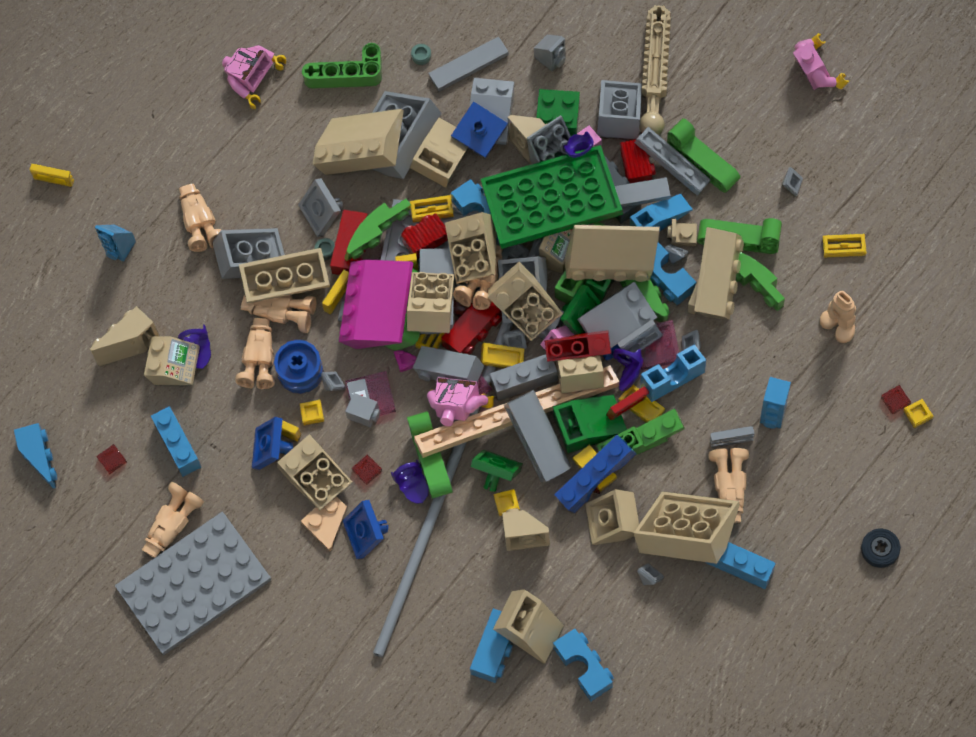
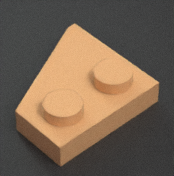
[301,496,348,552]

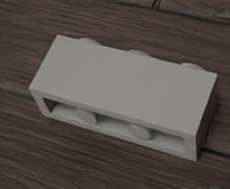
[413,346,484,382]
[490,354,558,401]

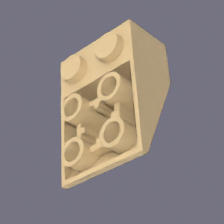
[410,118,468,188]
[445,212,497,284]
[488,262,563,341]
[407,272,454,333]
[90,306,159,366]
[277,434,352,510]
[493,590,564,664]

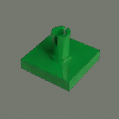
[560,285,601,335]
[470,449,523,492]

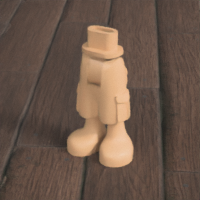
[179,184,221,252]
[453,245,503,310]
[819,291,856,343]
[241,295,317,333]
[235,318,275,389]
[709,448,749,523]
[142,482,204,558]

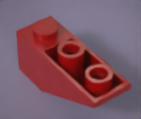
[544,330,611,362]

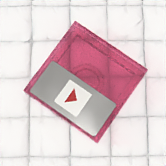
[345,371,396,416]

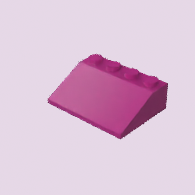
[339,260,413,349]

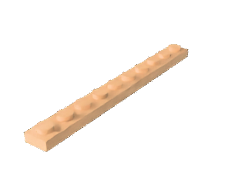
[414,365,619,458]

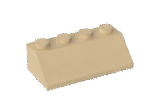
[694,227,744,320]
[239,248,330,304]

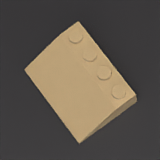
[313,109,404,175]
[565,225,659,282]
[634,492,740,564]

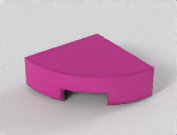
[393,350,417,372]

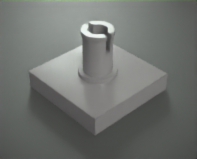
[298,178,343,237]

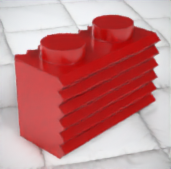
[620,139,656,184]
[401,213,448,259]

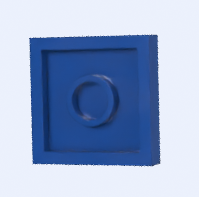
[451,101,508,159]
[252,417,293,470]
[342,500,388,559]

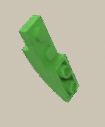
[344,199,411,261]
[736,252,785,311]
[619,280,670,325]
[596,408,685,455]

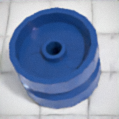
[274,340,324,394]

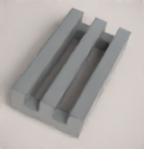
[617,319,663,359]
[710,426,754,448]

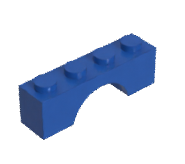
[554,435,636,513]

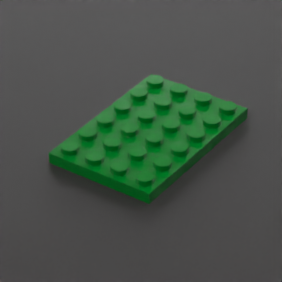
[480,145,623,249]

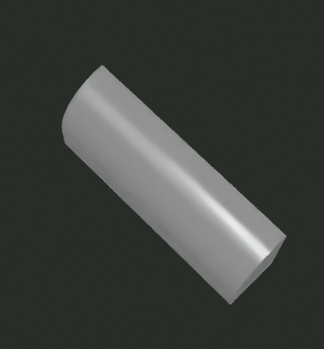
[420,249,454,334]
[504,390,571,482]

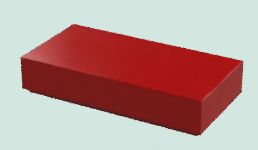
[607,386,649,420]

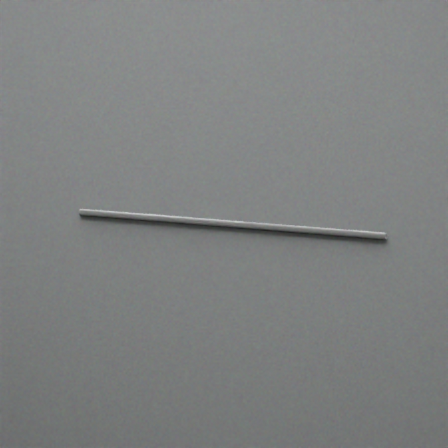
[373,237,544,657]

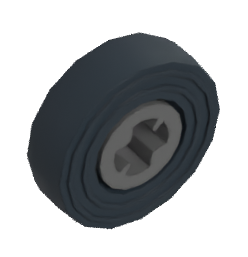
[861,528,901,568]

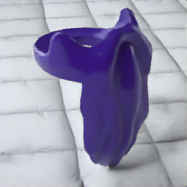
[564,131,594,158]
[178,324,211,369]
[613,349,643,391]
[391,459,429,504]

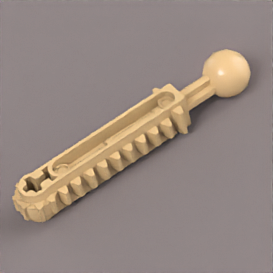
[639,5,671,135]

